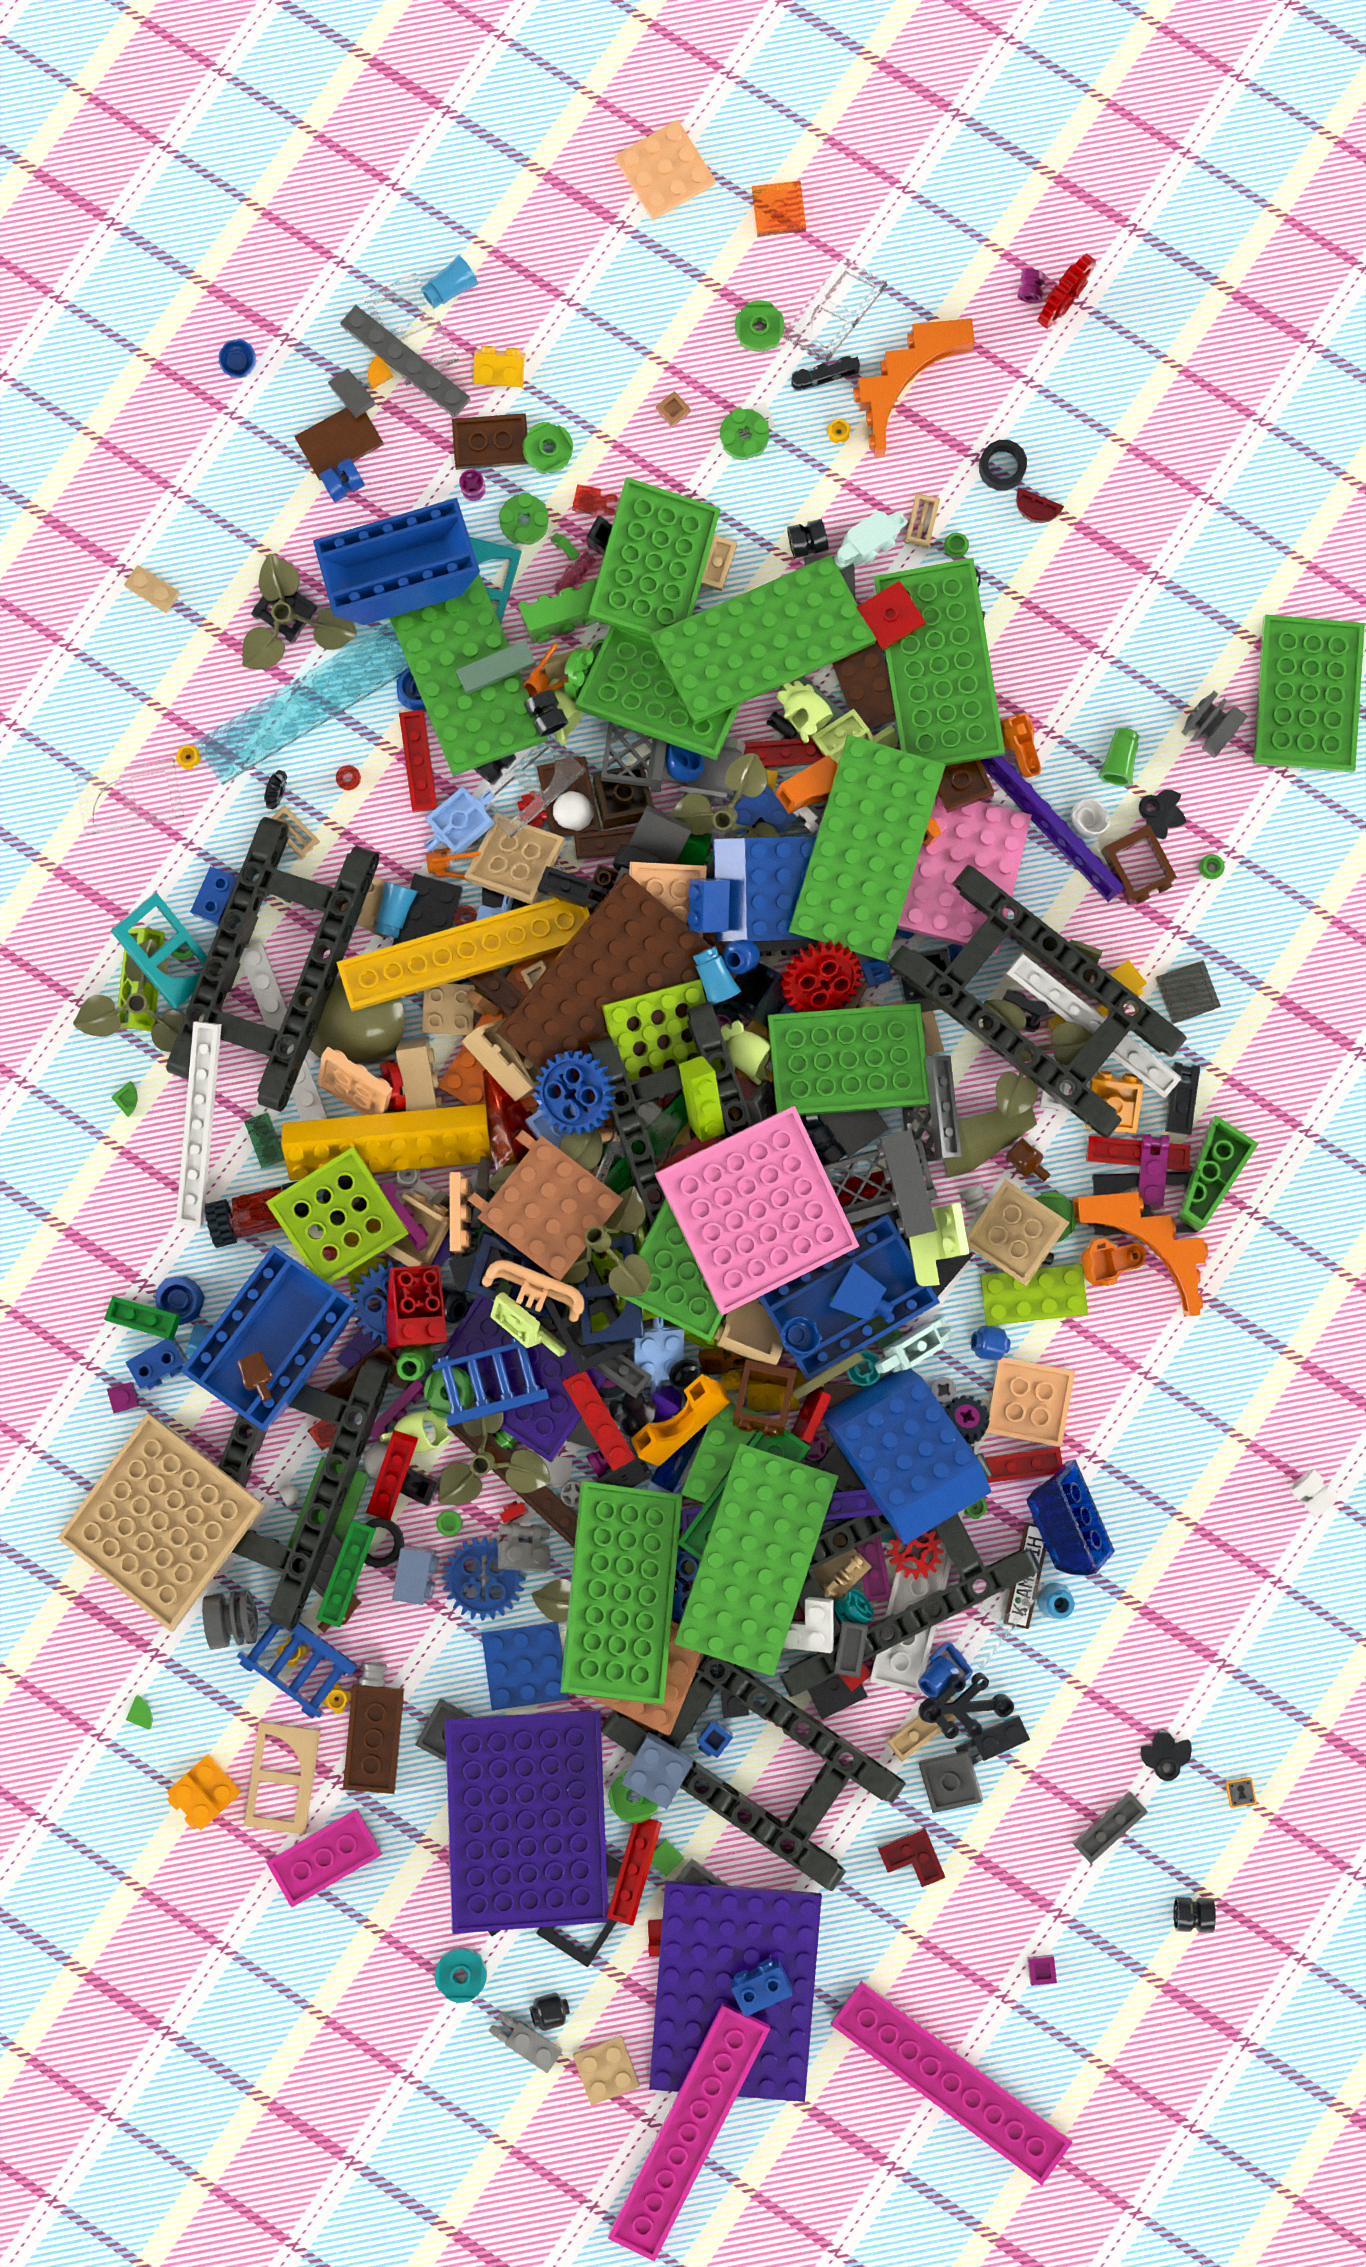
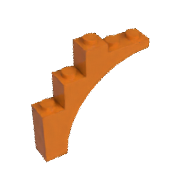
[853,318,975,458]
[775,755,942,847]
[1072,1192,1208,1316]

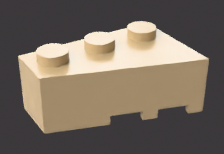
[461,1018,544,1102]
[396,1036,443,1111]

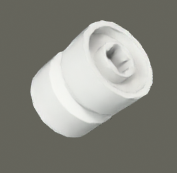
[1289,1468,1339,1518]

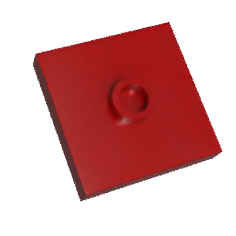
[857,580,926,651]
[791,1389,831,1443]

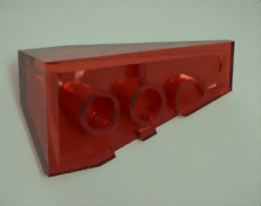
[483,1069,537,1172]

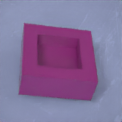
[107,1382,140,1414]
[1027,1954,1057,1986]

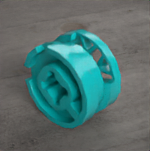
[846,1350,881,1386]
[834,1589,874,1624]

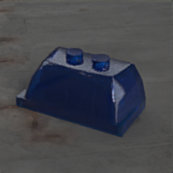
[1026,1459,1115,1576]

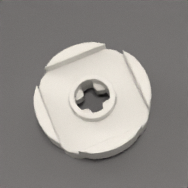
[793,805,823,834]

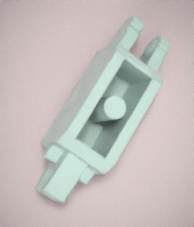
[833,511,908,570]
[874,1316,954,1374]

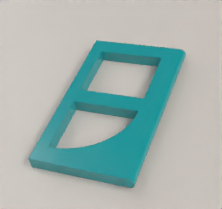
[470,537,522,625]
[110,892,219,1010]

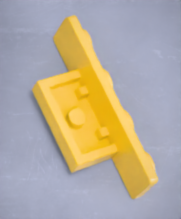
[721,1369,824,1411]

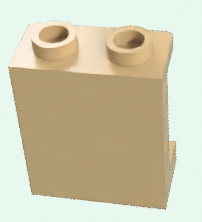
[383,1191,450,1267]

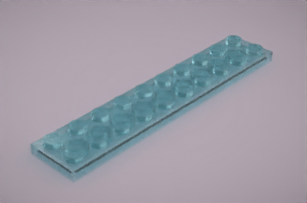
[195,622,409,786]

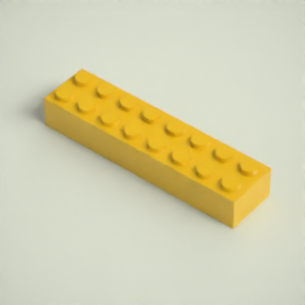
[281,1104,493,1181]

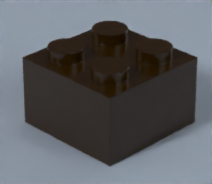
[593,765,654,829]

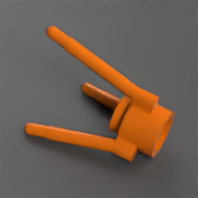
[523,643,568,697]
[426,840,481,879]

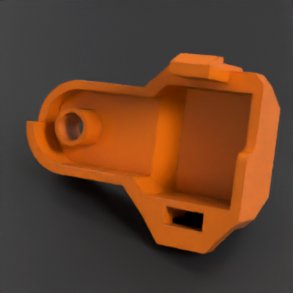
[1000,712,1041,778]
[1081,1238,1147,1286]

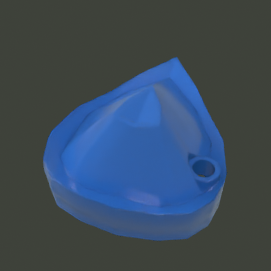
[665,743,705,782]

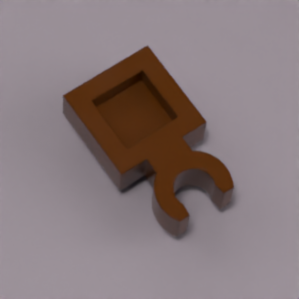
[698,1348,746,1375]

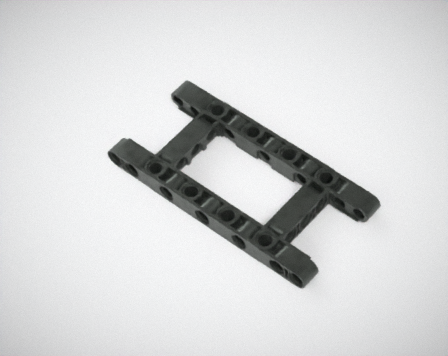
[166,817,380,1112]
[887,865,1187,1139]
[587,1001,753,1228]
[218,1356,394,1630]
[779,1453,1042,1697]
[601,1654,906,1892]

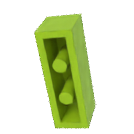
[679,1056,725,1142]

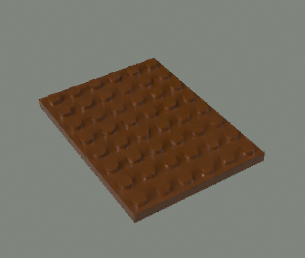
[495,873,738,1129]

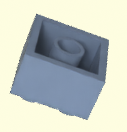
[392,1545,440,1605]
[621,1732,694,1810]

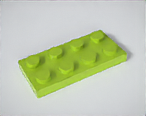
[980,1264,1088,1326]

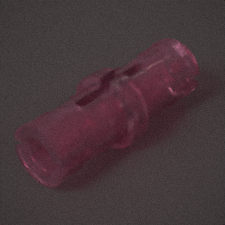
[552,550,597,594]

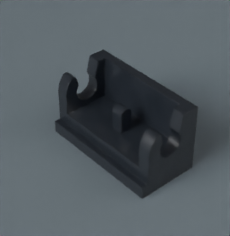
[596,1455,653,1488]

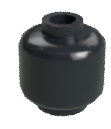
[442,1287,468,1323]
[529,1992,570,2031]

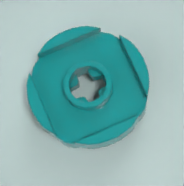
[434,1948,487,2003]

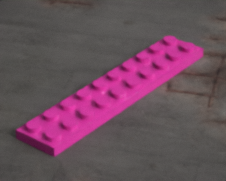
[830,1980,1073,2185]
[608,2002,770,2262]

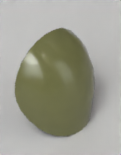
[305,972,405,1065]

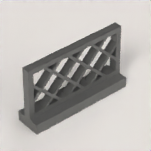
[601,722,667,792]
[902,1055,961,1164]
[822,1137,938,1224]

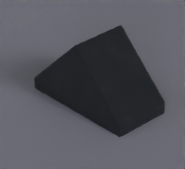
[586,515,612,556]
[400,1467,441,1506]

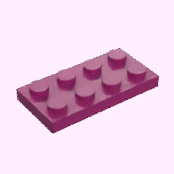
[266,1808,383,1908]

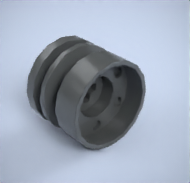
[1181,690,1248,758]
[202,1589,258,1650]

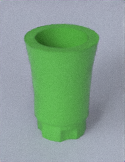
[1098,728,1140,786]
[397,1346,434,1381]

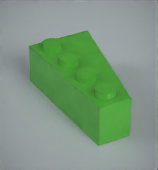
[518,578,597,644]
[1177,1115,1259,1232]
[681,1402,767,1504]

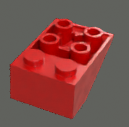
[386,1265,447,1349]

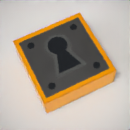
[1225,1777,1257,1808]

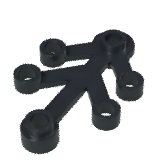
[918,1672,1014,1739]

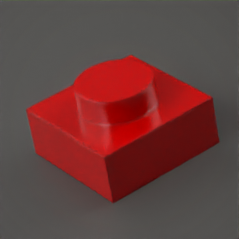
[499,1501,529,1524]

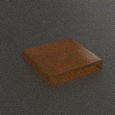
[752,181,806,237]

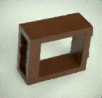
[1101,824,1177,905]
[733,1360,797,1437]

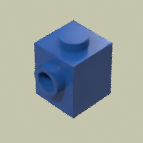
[697,1718,733,1758]

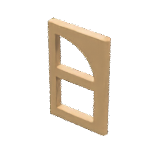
[244,1721,321,1835]

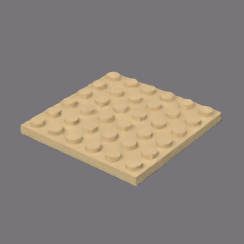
[57,1413,265,1632]

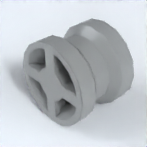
[959,1183,990,1212]
[930,1377,957,1403]
[560,1480,581,1507]
[359,1662,387,1687]

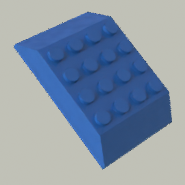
[313,498,480,625]
[713,836,817,941]
[758,1214,940,1381]
[180,1245,357,1432]
[821,1368,992,1546]

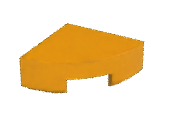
[368,356,393,390]

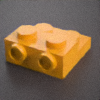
[1085,1071,1144,1134]
[166,1754,242,1831]

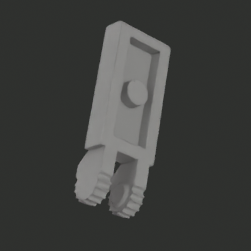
[489,2011,562,2074]

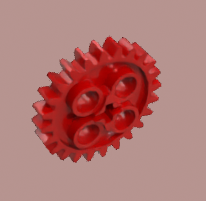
[1037,253,1097,329]
[780,940,863,1012]

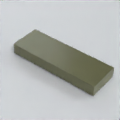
[792,1351,865,1400]

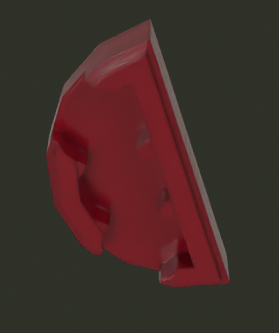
[1016,487,1064,524]

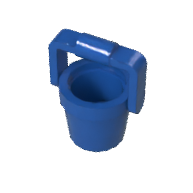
[918,1642,973,1698]

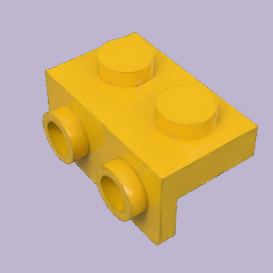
[473,345,526,388]

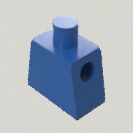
[829,1263,894,1321]

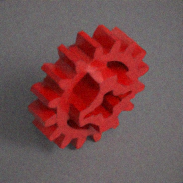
[887,1530,944,1580]

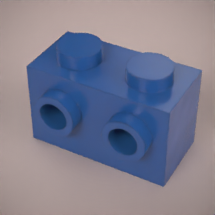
[190,866,237,926]
[687,878,730,933]
[125,1337,188,1391]
[731,1958,792,2017]

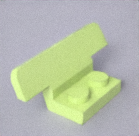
[812,709,898,763]
[909,1203,969,1286]
[490,1290,567,1357]

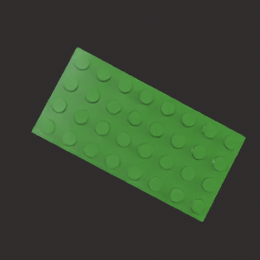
[650,555,876,725]
[874,558,1005,766]
[389,573,547,776]
[788,734,945,962]
[674,1443,838,1677]
[560,1481,682,1705]

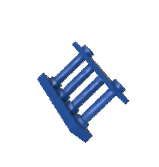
[432,1338,549,1427]
[236,1611,359,1719]

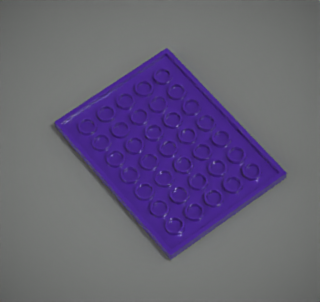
[444,1709,609,1934]
[649,1881,822,2102]

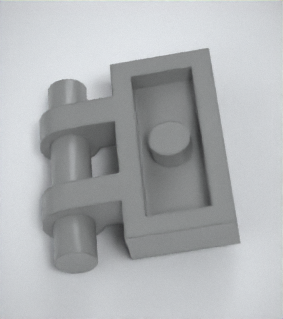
[498,1522,550,1573]

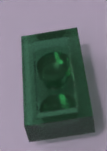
[244,1112,285,1169]

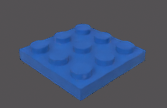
[481,1622,569,1711]

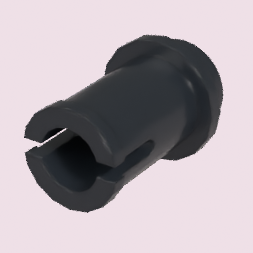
[766,711,798,740]

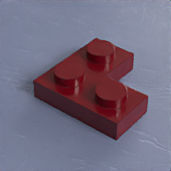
[877,1827,946,1888]

